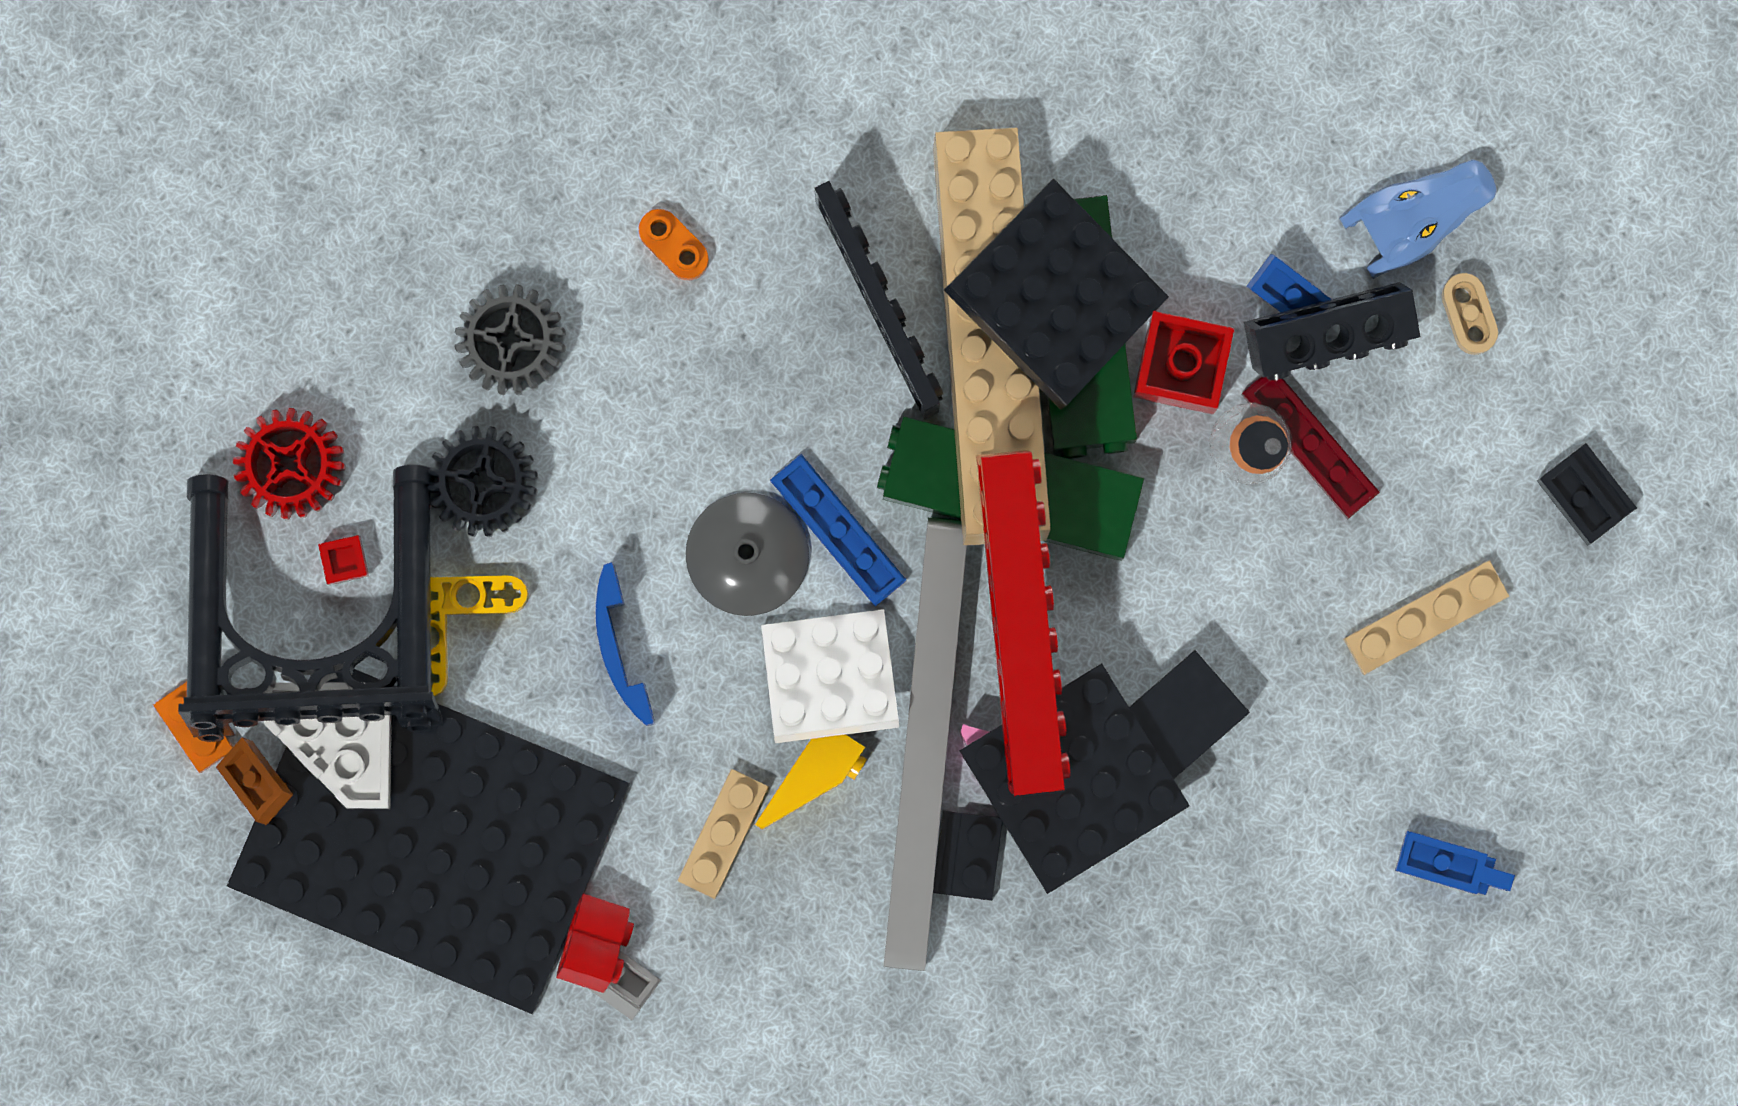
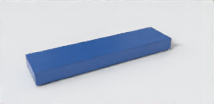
[770,454,907,607]

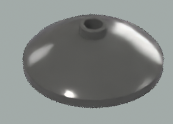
[686,493,809,616]

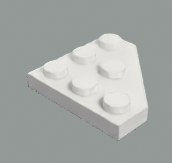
[264,683,392,809]

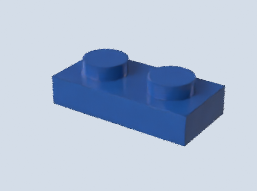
[1246,254,1331,312]

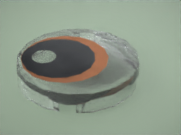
[1209,403,1292,485]

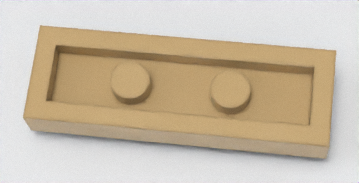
[678,769,769,899]

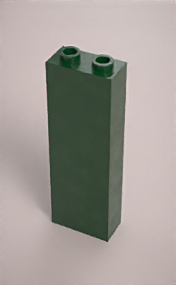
[1025,195,1137,459]
[877,416,1144,561]

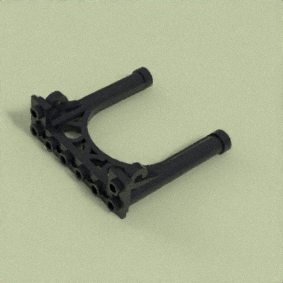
[178,465,443,742]

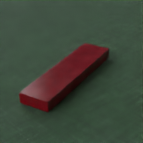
[1241,377,1380,520]

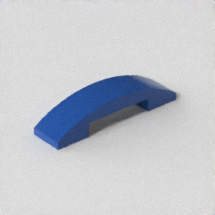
[596,562,655,726]

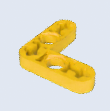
[431,575,529,697]

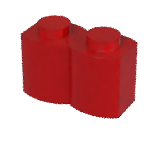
[556,893,634,993]

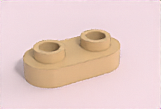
[1441,273,1498,355]

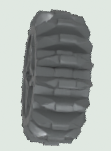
[455,284,566,395]

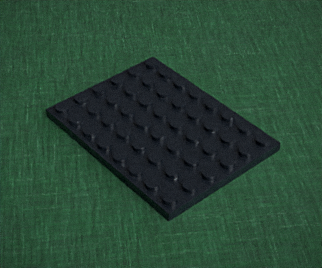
[227,656,630,1015]

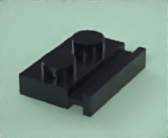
[1537,443,1637,546]
[933,810,1002,901]

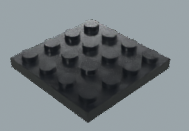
[944,178,1169,410]
[959,663,1190,894]

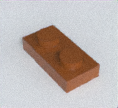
[216,737,293,825]

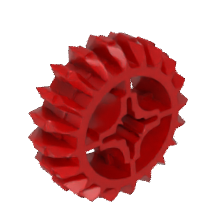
[233,408,346,520]

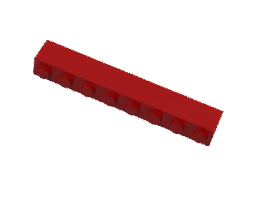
[976,450,1070,796]

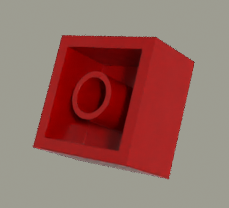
[1133,311,1235,414]

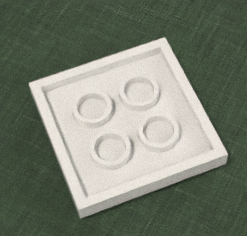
[761,609,900,743]

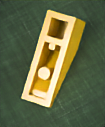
[755,734,868,830]

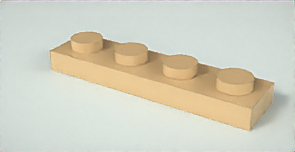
[1343,560,1509,675]

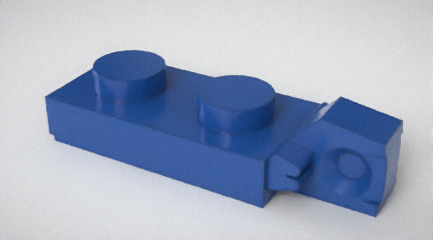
[1395,831,1515,895]

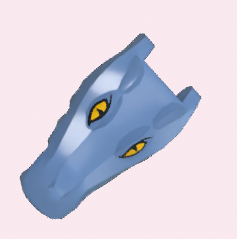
[1339,160,1497,279]

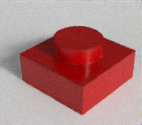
[318,535,369,585]

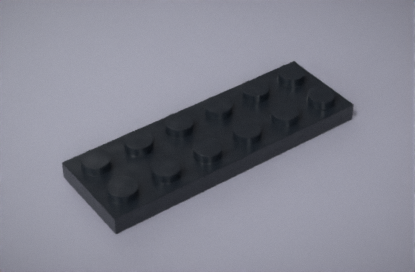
[814,181,943,420]

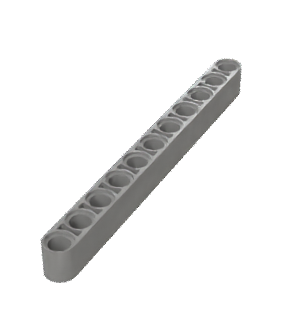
[883,517,967,971]

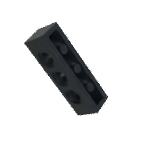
[1244,282,1421,380]

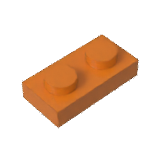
[153,682,233,773]

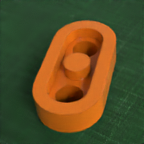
[639,209,709,280]

